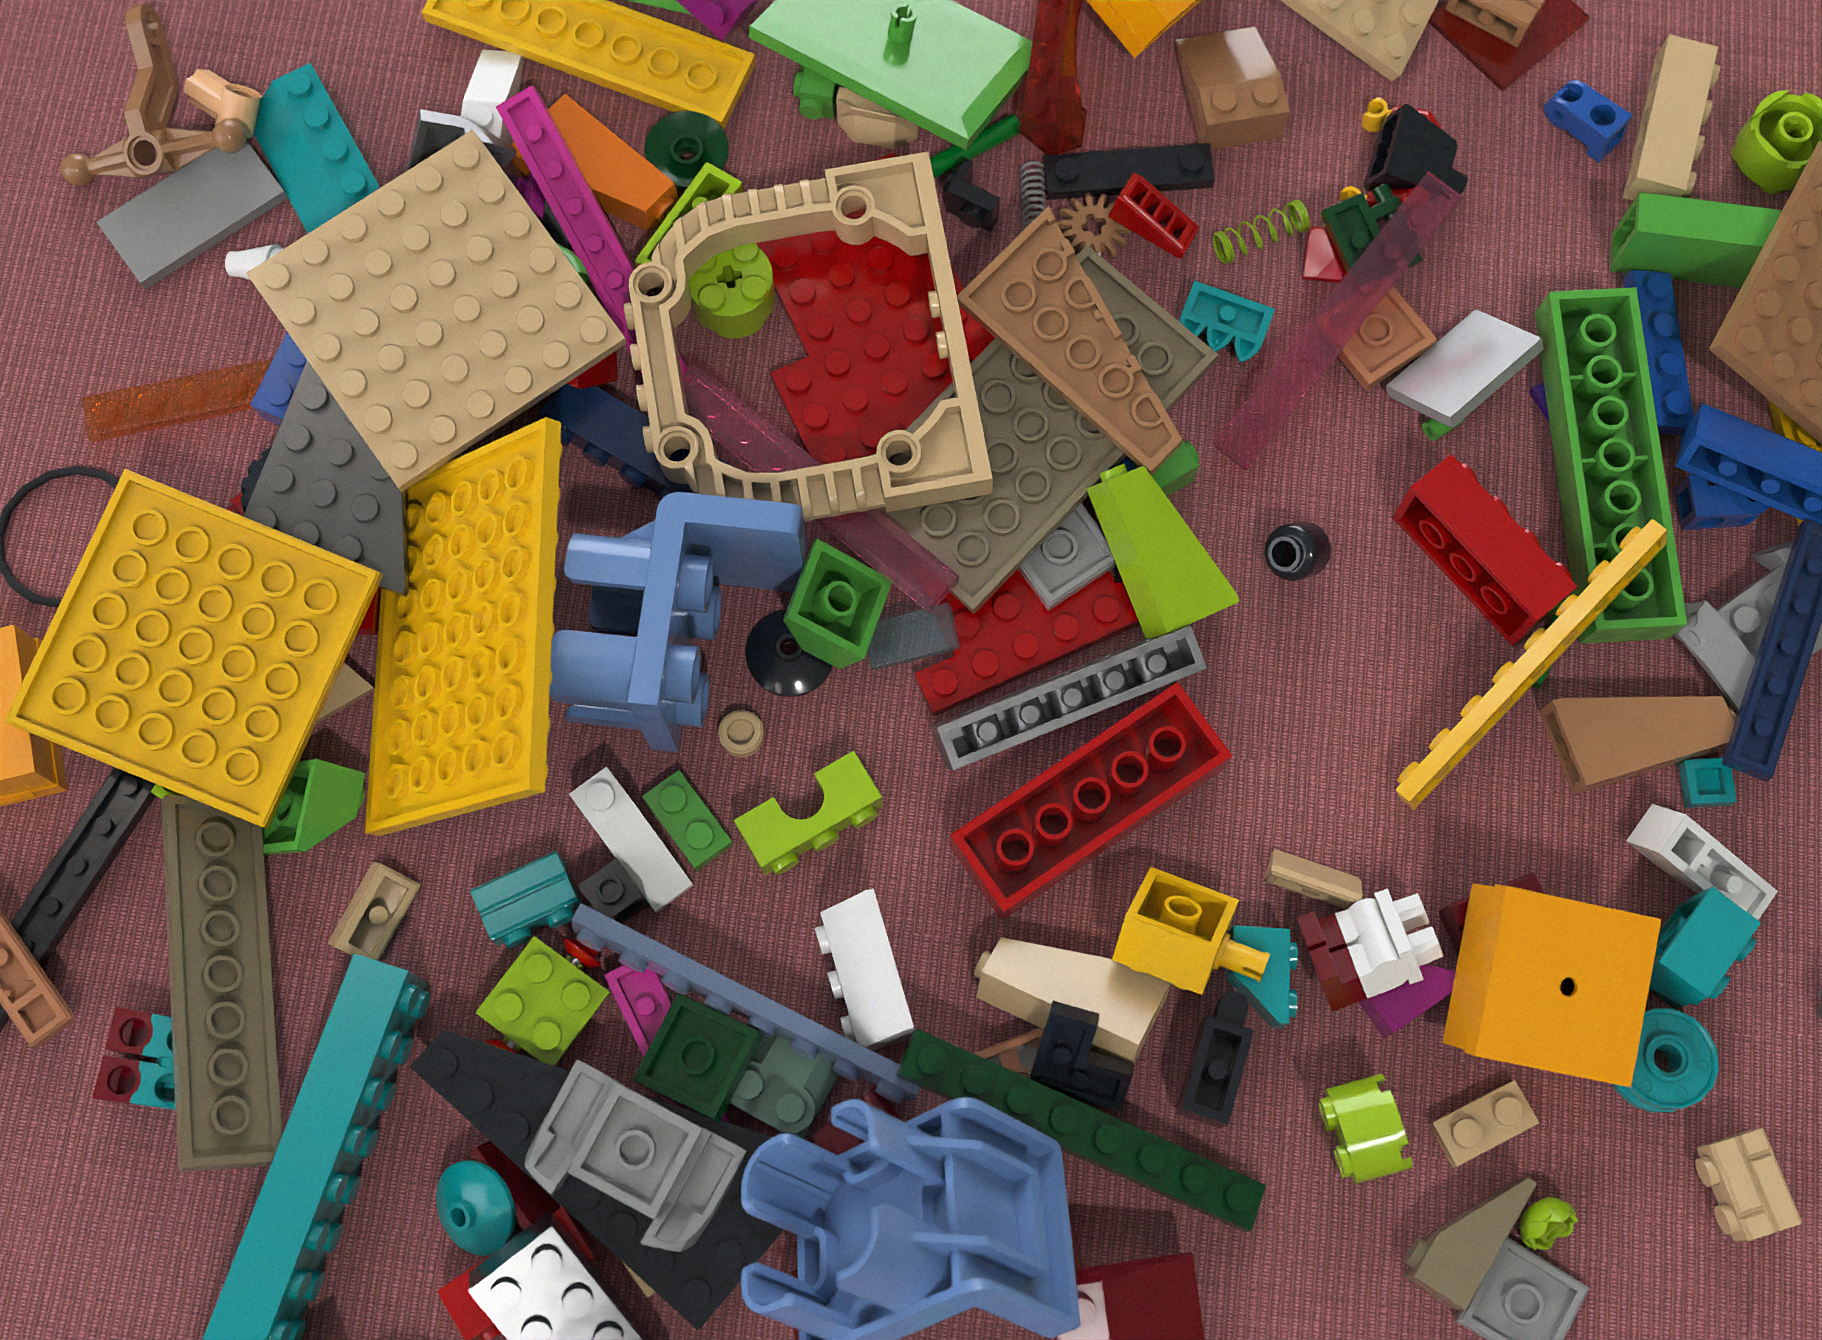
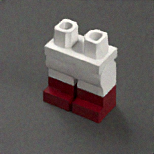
[1297,889,1444,1012]

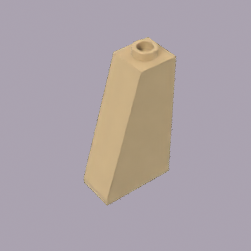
[974,937,1172,1064]

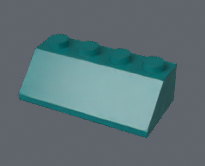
[254,63,380,233]

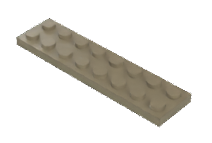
[161,795,282,1173]

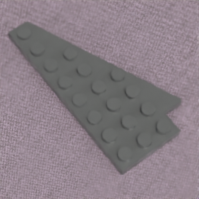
[243,360,409,597]

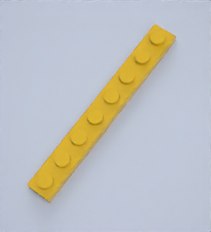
[1395,519,1667,811]

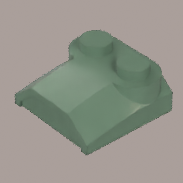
[729,1033,840,1140]

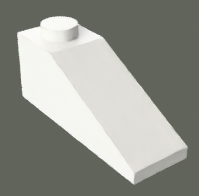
[461,50,524,164]
[569,767,694,913]
[1627,804,1778,920]

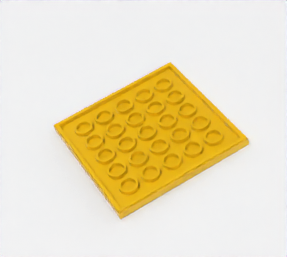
[4,469,383,829]

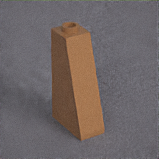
[1539,696,1737,796]

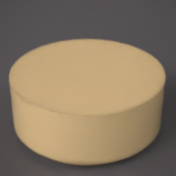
[718,710,765,758]

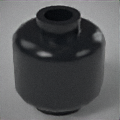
[1264,521,1331,581]

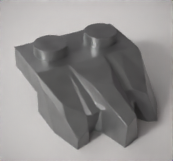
[405,109,523,183]

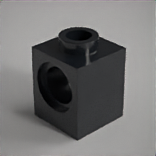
[578,858,650,924]

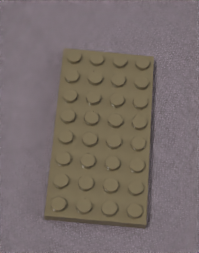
[861,245,1218,614]

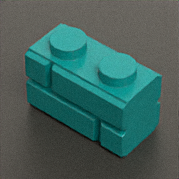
[470,851,583,948]

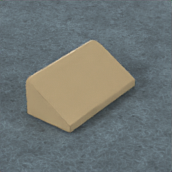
[1263,849,1363,910]
[328,862,421,961]

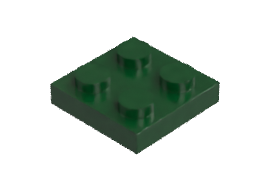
[632,993,764,1123]

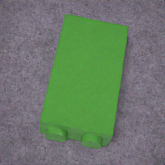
[1610,192,1782,288]

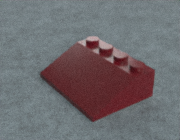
[1054,1252,1205,1340]

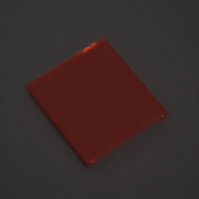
[1428,0,1590,92]

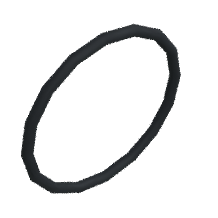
[0,466,119,608]

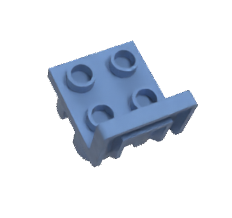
[549,492,809,753]
[741,1098,1080,1340]

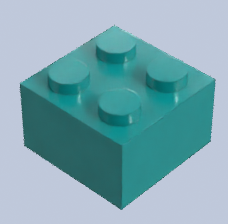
[1649,887,1761,1009]

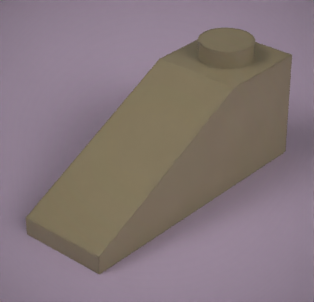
[1403,1178,1537,1311]

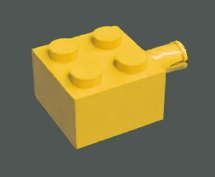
[1112,866,1270,995]

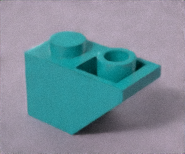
[1226,925,1298,1029]

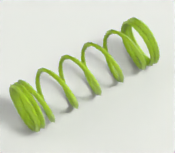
[1212,199,1310,264]

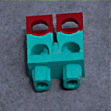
[92,1006,176,1110]

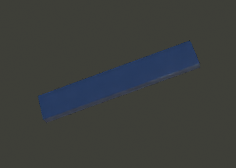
[1722,519,1822,782]

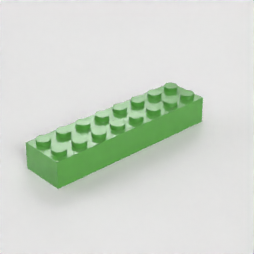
[1534,287,1688,644]

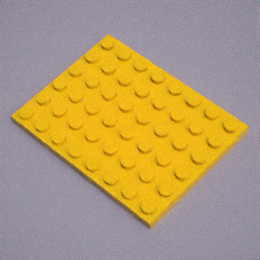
[365,417,562,836]

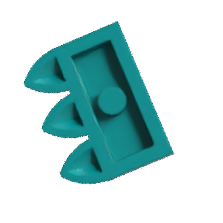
[1179,280,1275,363]

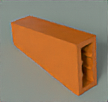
[510,94,678,232]

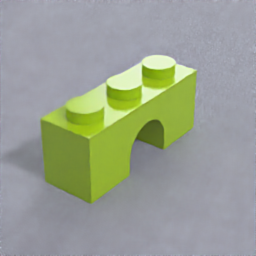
[734,751,883,876]

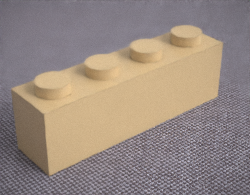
[1623,34,1720,201]

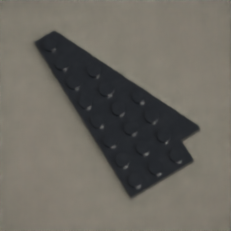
[410,1030,784,1331]

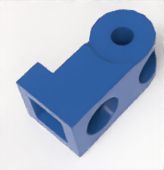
[1544,80,1632,163]
[1674,475,1770,530]

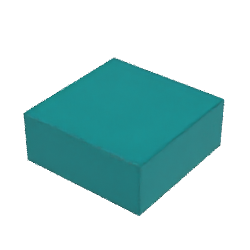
[1678,758,1737,808]

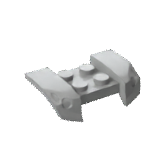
[1674,541,1822,712]
[525,1059,748,1252]

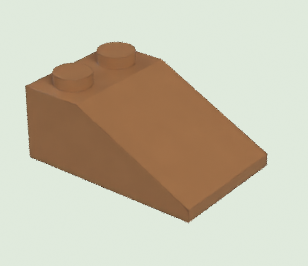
[1175,27,1290,150]

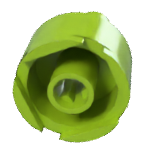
[1731,90,1822,194]
[689,243,776,339]
[1318,1073,1413,1184]

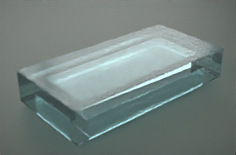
[868,603,960,670]

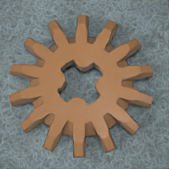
[1056,193,1131,259]

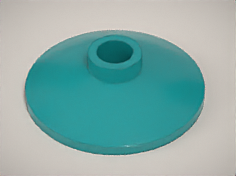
[436,1160,516,1256]

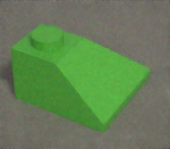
[262,759,366,856]

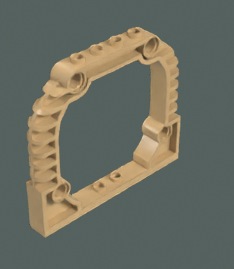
[624,151,993,522]

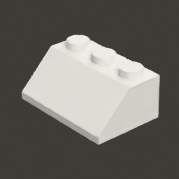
[815,888,914,1051]

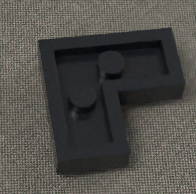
[1029,1001,1134,1112]

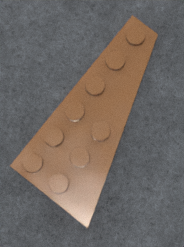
[957,206,1183,476]

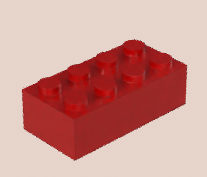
[1392,454,1578,647]

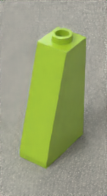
[1086,464,1240,639]

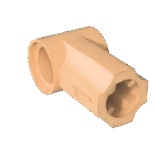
[184,69,262,138]

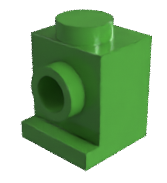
[793,65,841,119]

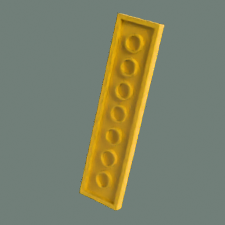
[422,0,756,130]

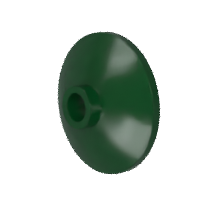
[645,111,729,189]

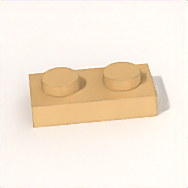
[1429,1080,1539,1168]

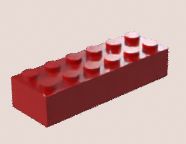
[949,682,1233,921]

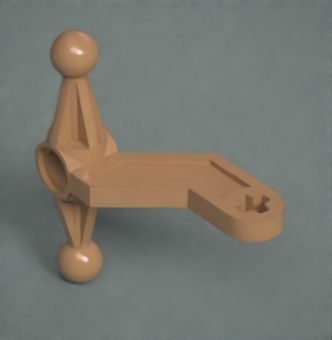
[61,3,247,187]

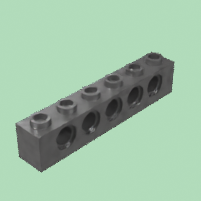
[930,626,1207,770]

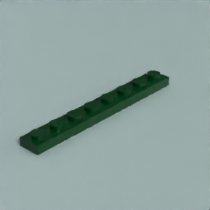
[896,1029,1266,1232]

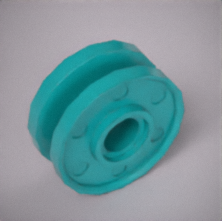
[1612,1008,1719,1113]

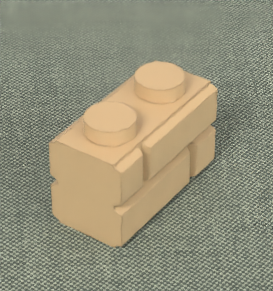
[1695,1128,1802,1242]

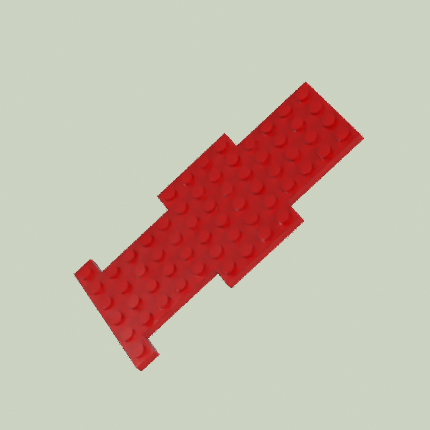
[757,152,1140,717]

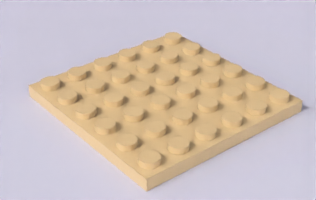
[246,129,626,493]

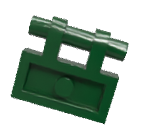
[1320,183,1424,291]

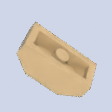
[836,87,920,149]

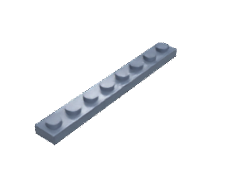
[571,903,920,1104]

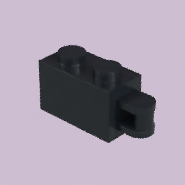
[1175,991,1254,1128]

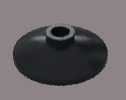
[746,611,833,697]

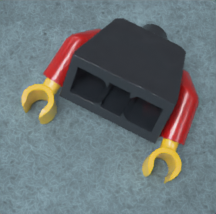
[1339,98,1468,210]

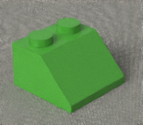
[783,539,893,669]

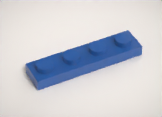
[1623,270,1694,435]

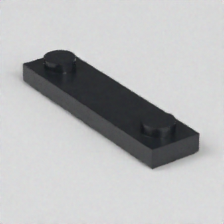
[1043,143,1215,200]

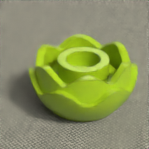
[1520,1197,1579,1251]

